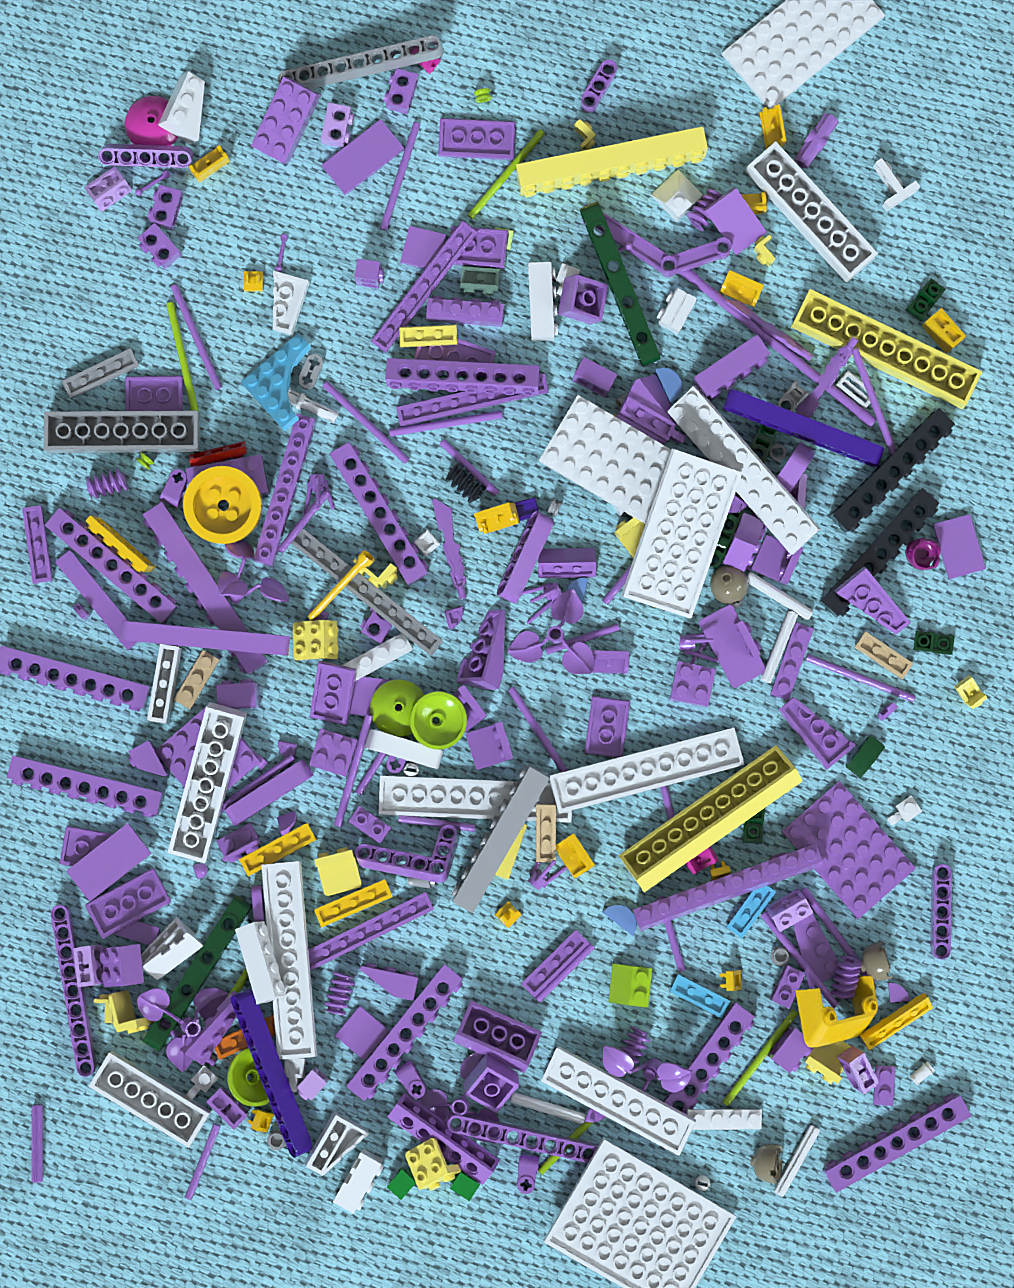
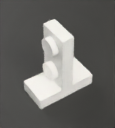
[873,158,920,212]

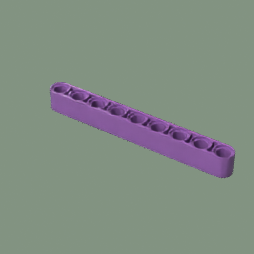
[121,621,290,656]
[51,905,97,1077]
[446,1112,599,1163]

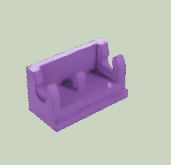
[572,357,618,398]
[591,650,629,674]

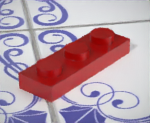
[189,441,247,467]

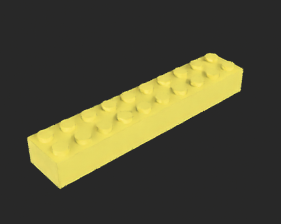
[516,126,708,197]
[791,289,982,409]
[618,745,802,892]

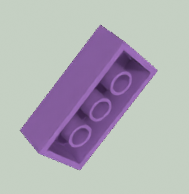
[251,77,322,164]
[691,334,770,402]
[186,454,270,504]
[453,1001,542,1073]

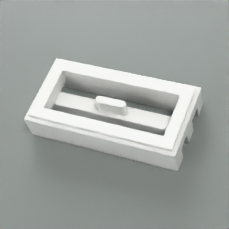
[836,371,877,409]

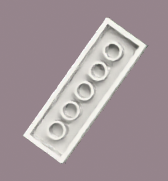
[89,1051,212,1148]

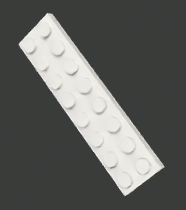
[541,1046,697,1156]

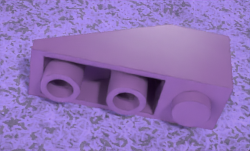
[360,962,419,1001]

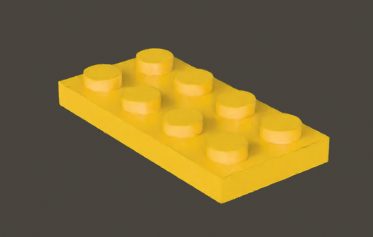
[86,515,156,572]

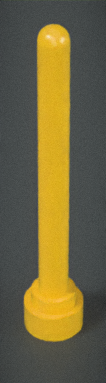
[308,550,374,620]

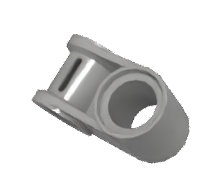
[777,381,810,412]

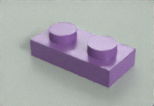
[873,1065,895,1106]

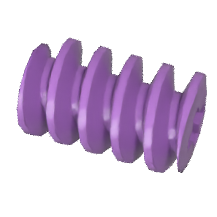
[687,189,723,232]
[86,468,129,499]
[831,955,862,999]
[323,972,355,1015]
[620,1026,651,1069]

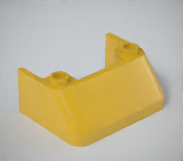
[795,976,878,1047]

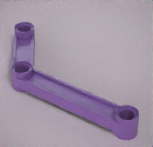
[582,204,732,277]

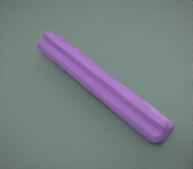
[32,1104,43,1183]

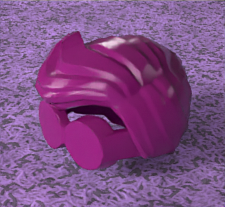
[905,538,941,570]

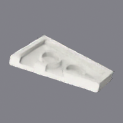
[273,271,310,336]

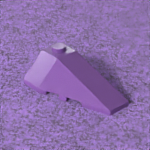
[456,610,505,690]

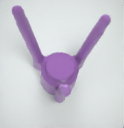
[304,474,335,514]
[522,582,562,624]
[680,633,718,662]
[528,860,567,890]

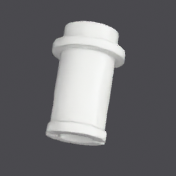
[910,1062,935,1086]

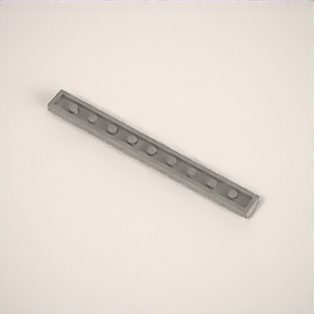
[291,529,443,656]

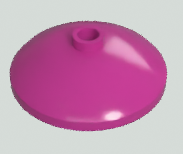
[125,96,178,146]

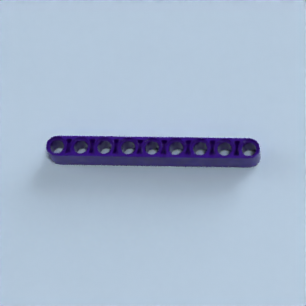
[723,389,884,467]
[231,989,313,1158]

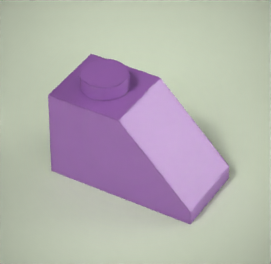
[128,740,169,777]

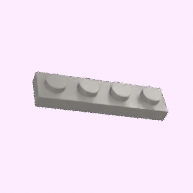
[62,348,140,399]

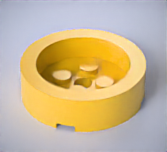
[183,466,263,544]

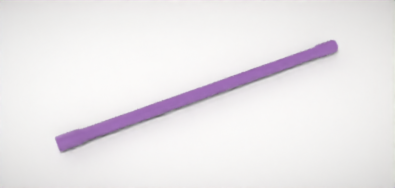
[678,269,877,428]

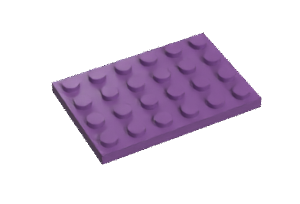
[781,781,916,919]

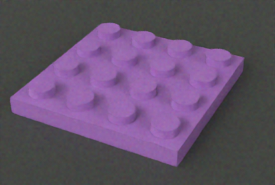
[155,702,261,791]

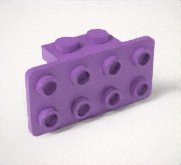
[699,605,766,688]

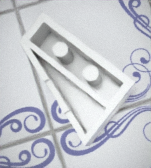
[158,72,205,144]
[141,917,203,980]
[304,1111,369,1176]
[333,1148,384,1214]

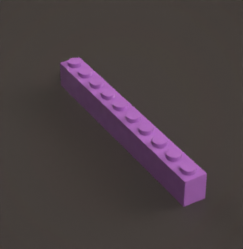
[143,502,268,675]
[633,844,823,931]

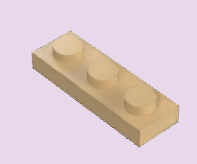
[854,631,914,680]
[174,650,220,710]
[536,803,556,862]

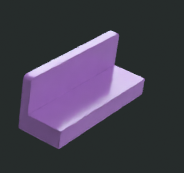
[538,548,596,578]

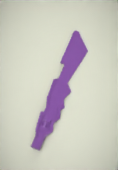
[725,299,813,361]
[796,336,858,418]
[432,499,467,599]

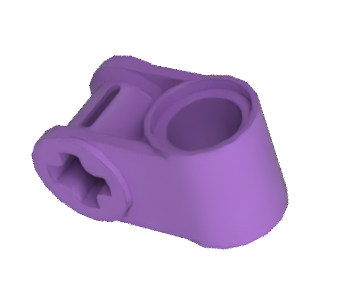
[160,469,188,508]
[394,1060,427,1098]
[517,1155,539,1194]

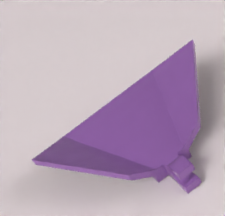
[616,374,686,445]

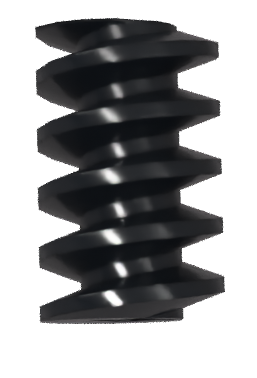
[445,462,487,503]

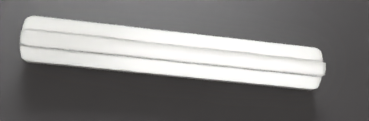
[747,572,813,620]
[761,611,798,683]
[510,1092,586,1124]
[774,1125,820,1197]

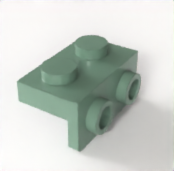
[460,266,500,296]

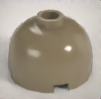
[710,565,749,604]
[861,941,893,981]
[750,1144,783,1184]

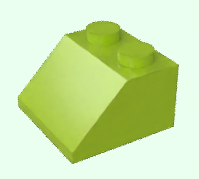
[608,963,652,1008]

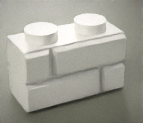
[657,288,697,334]

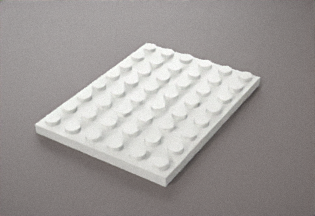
[543,1138,736,1288]

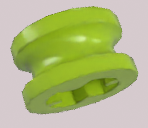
[474,88,492,103]
[135,452,154,470]

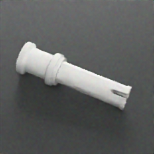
[288,387,339,423]

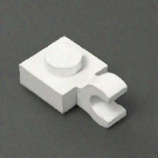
[556,263,580,298]
[887,796,922,825]
[284,1058,306,1092]
[186,1065,219,1100]

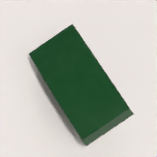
[906,278,946,322]
[913,631,955,656]
[845,734,885,778]
[742,808,765,844]

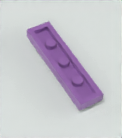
[22,505,53,584]
[770,622,814,701]
[521,929,590,998]

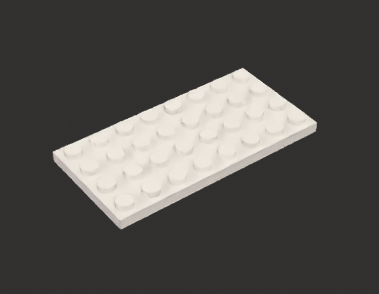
[722,0,885,109]
[539,395,671,524]
[621,449,742,618]

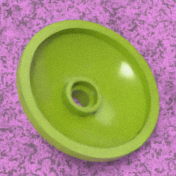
[370,679,424,737]
[410,692,467,750]
[227,1048,269,1107]

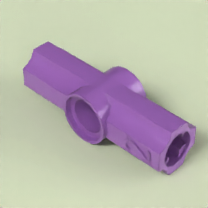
[794,113,839,169]

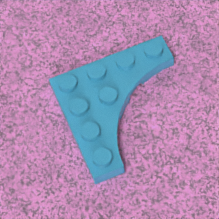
[241,333,311,431]

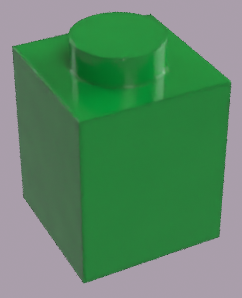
[387,1167,416,1200]
[449,1170,480,1201]

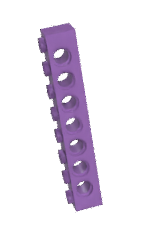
[385,358,540,396]
[253,414,316,568]
[329,442,429,586]
[45,508,178,624]
[0,646,152,712]
[7,756,165,818]
[346,964,463,1101]
[663,1002,755,1114]
[823,1093,972,1193]

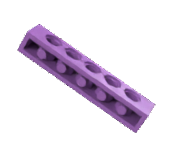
[387,1092,500,1185]

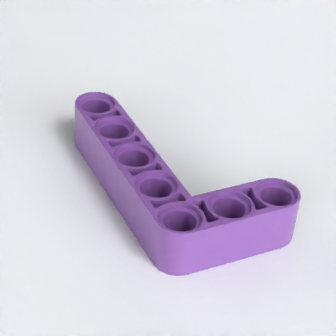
[751,441,816,530]
[355,825,459,883]

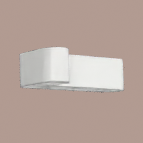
[364,729,443,769]

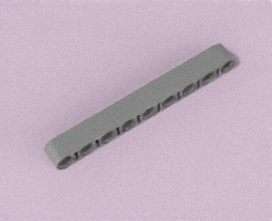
[277,35,444,89]

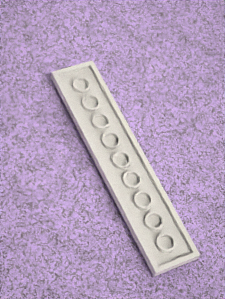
[667,385,821,555]
[550,728,745,814]
[379,776,572,823]
[262,861,317,1060]

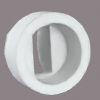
[404,762,419,777]
[694,1175,710,1191]

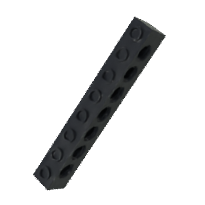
[829,408,955,532]
[819,488,939,618]

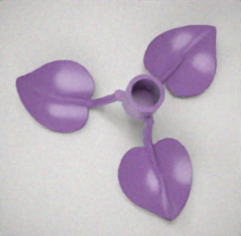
[218,539,289,604]
[507,589,595,674]
[137,987,229,1072]
[603,1045,692,1092]
[419,1052,499,1144]

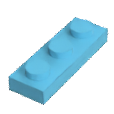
[726,886,776,938]
[669,974,730,1018]

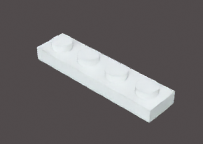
[342,633,412,681]
[686,1109,762,1130]

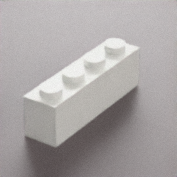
[528,262,558,341]
[147,644,182,724]
[235,921,286,1004]

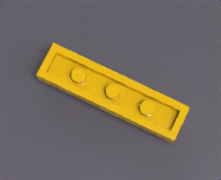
[239,823,317,876]
[314,879,393,928]
[860,993,933,1050]

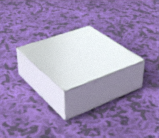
[413,530,440,557]

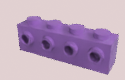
[426,296,504,327]

